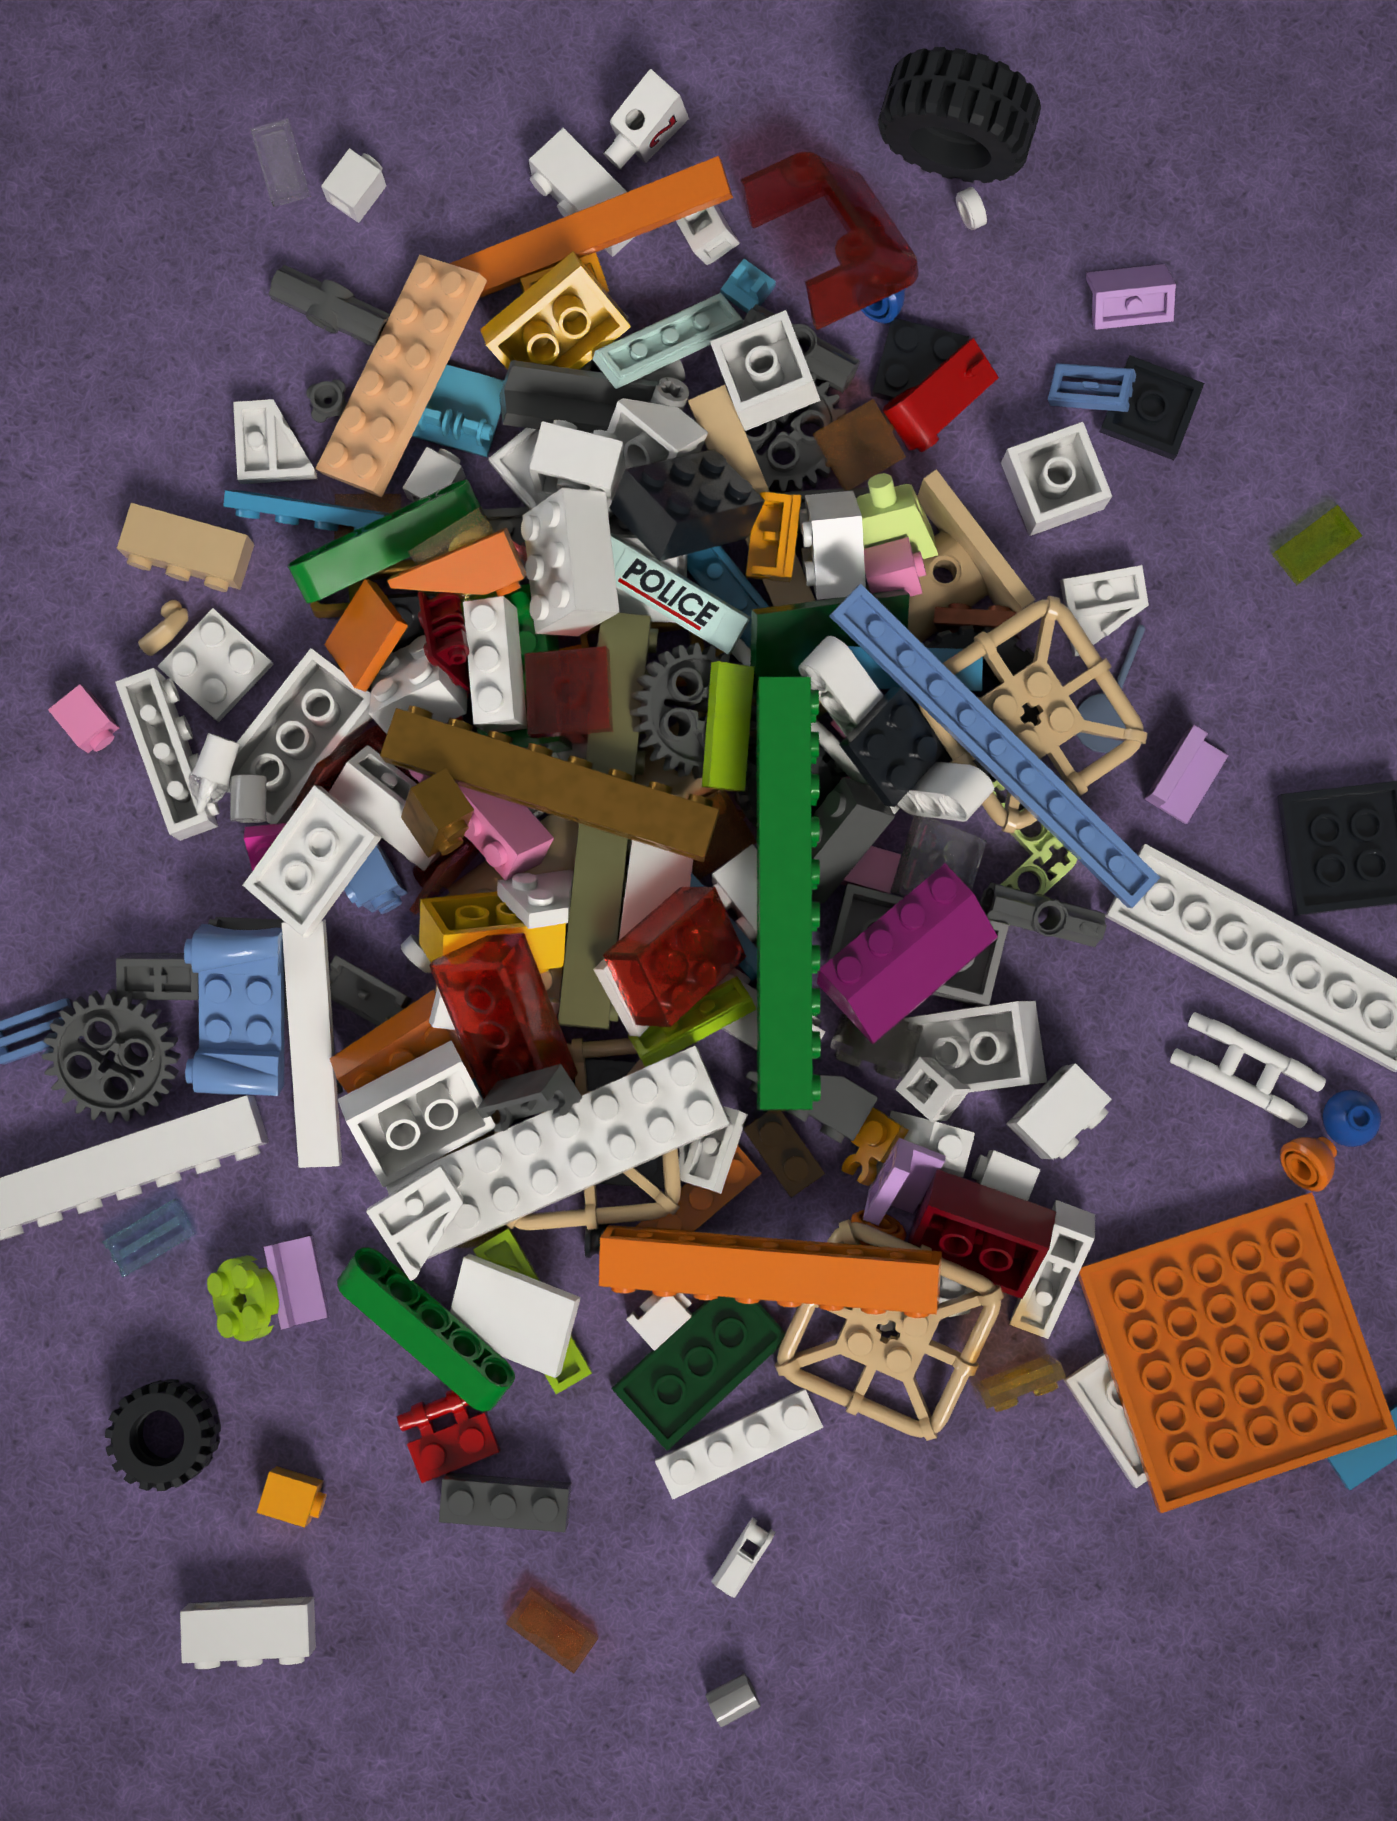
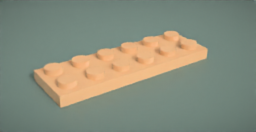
[315,255,487,497]

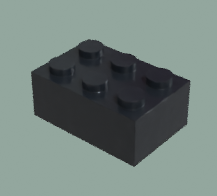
[609,449,765,561]

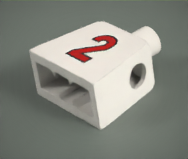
[603,69,689,169]

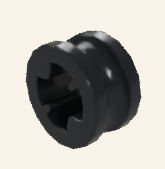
[584,1224,610,1258]

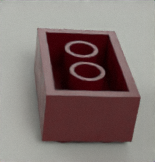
[908,1169,1056,1299]

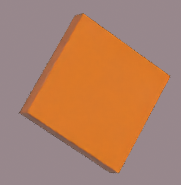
[324,579,408,692]

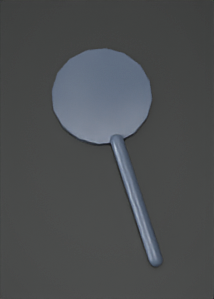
[1076,625,1145,753]

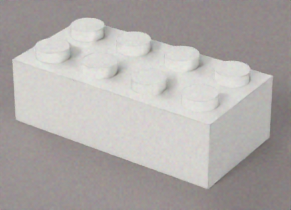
[217,648,372,824]

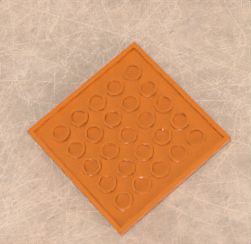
[1078,1192,1397,1513]

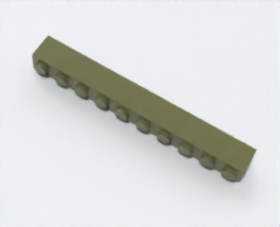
[558,613,659,1030]

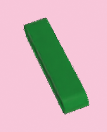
[287,479,486,603]
[337,1247,515,1412]

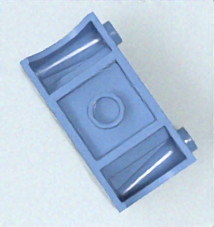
[184,924,284,1096]

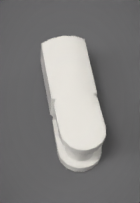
[711,1517,775,1598]

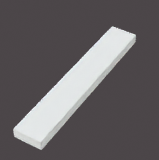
[281,919,342,1168]

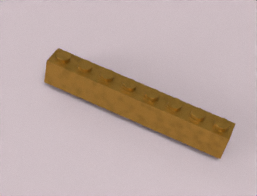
[380,706,719,862]

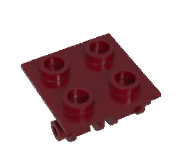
[418,591,471,695]

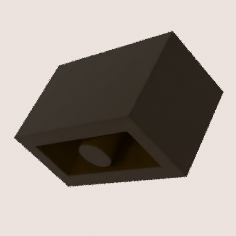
[743,1110,825,1198]

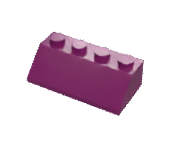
[817,863,998,1044]

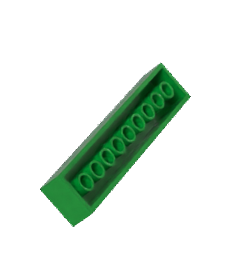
[756,677,821,1110]

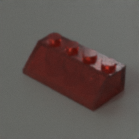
[429,933,578,1099]

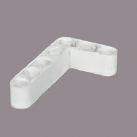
[799,636,994,822]

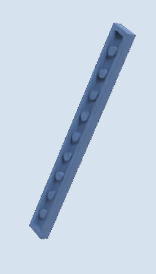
[829,584,1161,908]

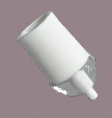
[188,733,240,812]

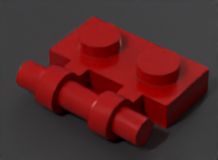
[397,1390,501,1483]

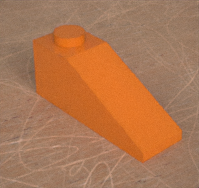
[387,527,527,597]

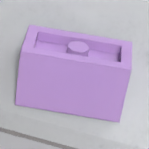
[1086,264,1176,330]
[1144,725,1228,824]
[863,1138,946,1225]
[264,1236,330,1330]

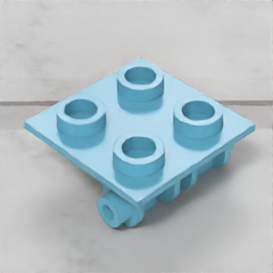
[412,365,504,457]

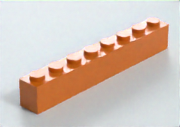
[599,1225,942,1318]

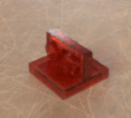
[525,646,613,745]

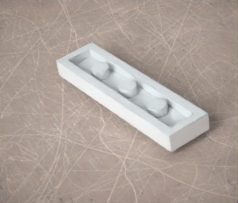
[655,1389,823,1500]

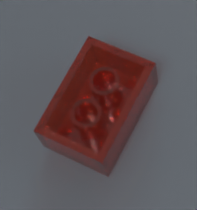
[603,887,746,1027]

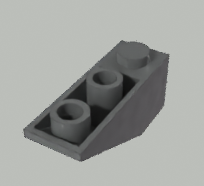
[745,1071,878,1144]

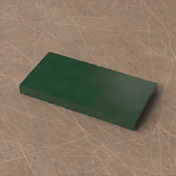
[750,589,910,692]
[611,1296,786,1451]

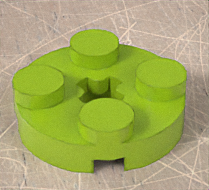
[207,1255,279,1342]

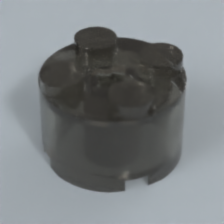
[830,1011,924,1080]

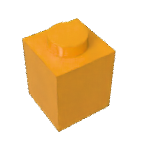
[256,1466,327,1528]

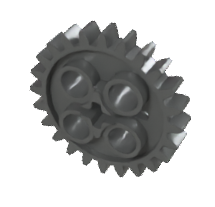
[730,372,848,492]
[630,643,757,779]
[42,989,181,1123]

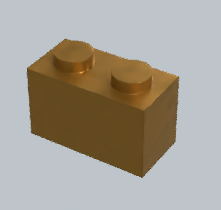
[401,768,474,858]

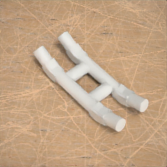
[1170,1012,1326,1128]

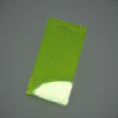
[1272,505,1362,586]

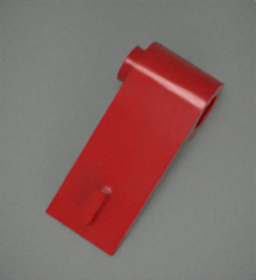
[882,338,999,452]

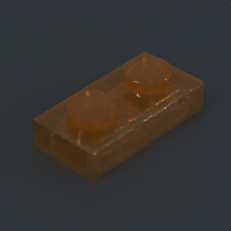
[506,1587,599,1674]

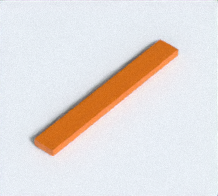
[449,156,733,298]

